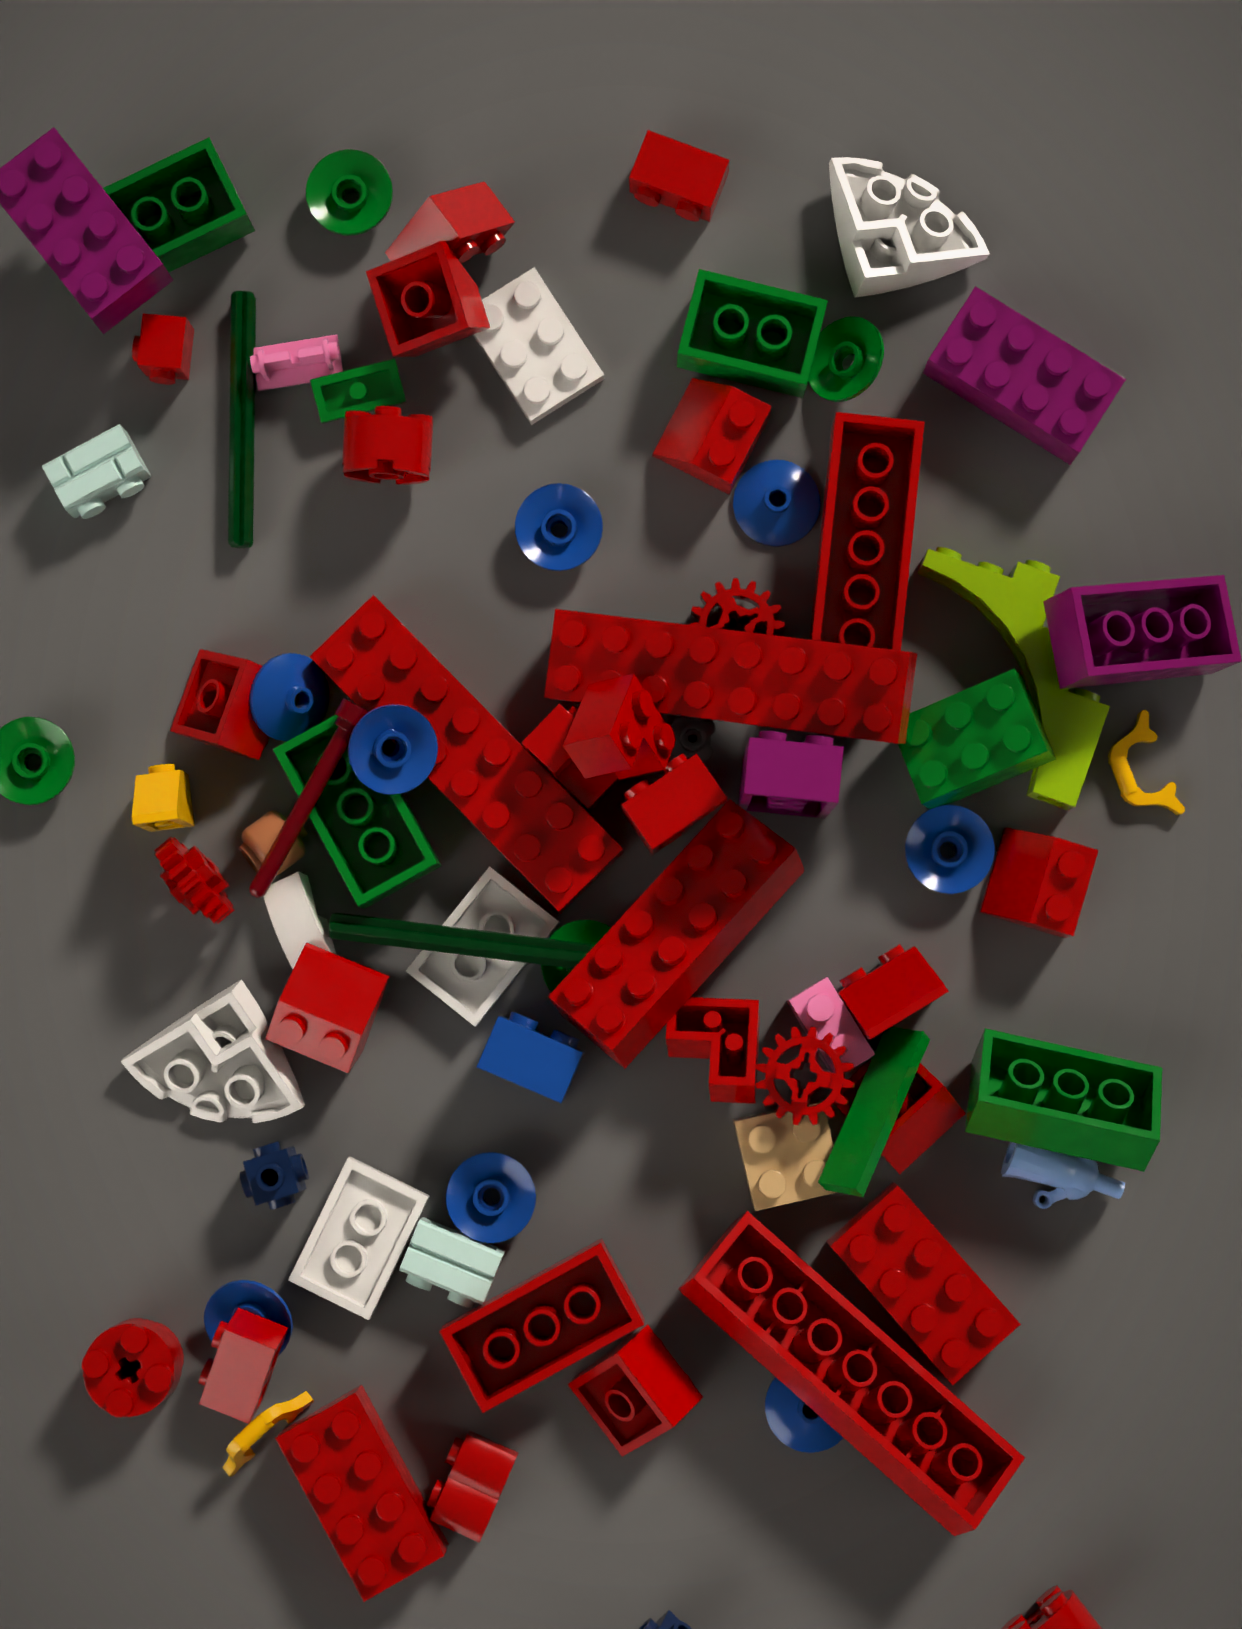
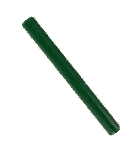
[228,291,256,549]
[328,912,594,969]

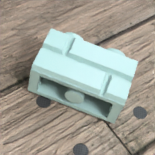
[42,424,151,519]
[399,1217,505,1308]

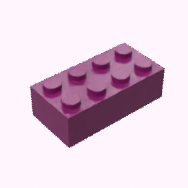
[0,127,173,334]
[923,286,1126,465]
[1043,575,1242,689]
[738,731,844,819]

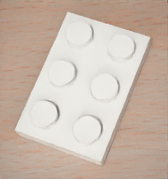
[473,267,605,425]
[406,866,560,1027]
[288,1157,430,1320]

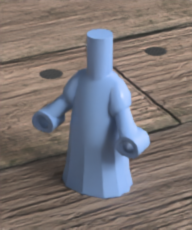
[1001,1142,1125,1209]

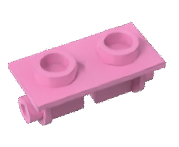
[250,334,343,391]

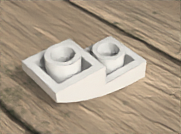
[264,871,336,969]

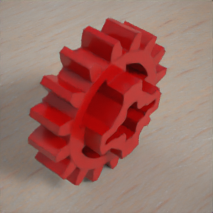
[689,578,785,635]
[154,837,234,924]
[755,1026,855,1126]

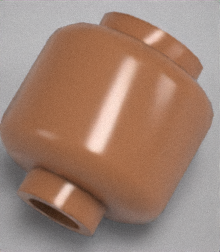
[239,810,307,876]

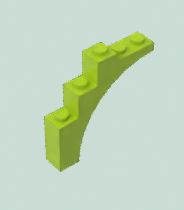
[918,547,1110,811]

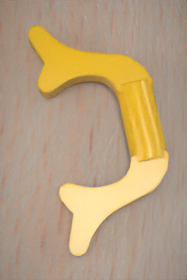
[1108,710,1185,815]
[222,1391,314,1477]

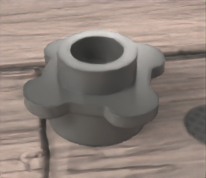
[671,716,716,762]

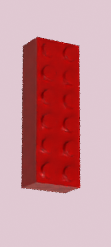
[809,412,925,650]
[548,799,805,1069]

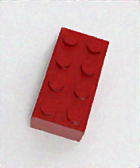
[826,1182,1021,1386]
[439,1238,645,1413]
[275,1385,449,1602]

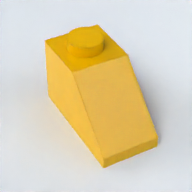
[132,764,195,832]

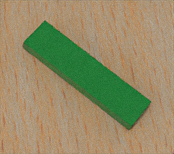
[818,1027,930,1197]

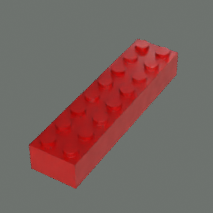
[309,595,624,914]
[544,609,917,744]
[678,1211,1025,1536]

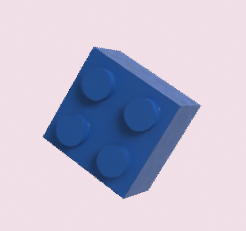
[477,1012,585,1103]

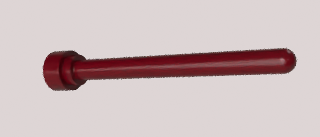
[249,698,368,898]

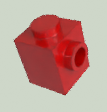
[132,313,194,385]

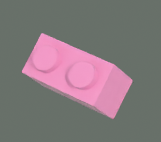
[786,977,875,1073]

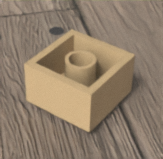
[733,1100,838,1211]

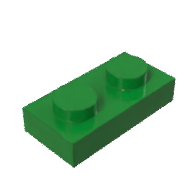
[310,358,407,424]

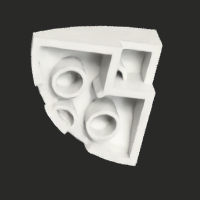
[829,157,989,298]
[121,979,305,1123]

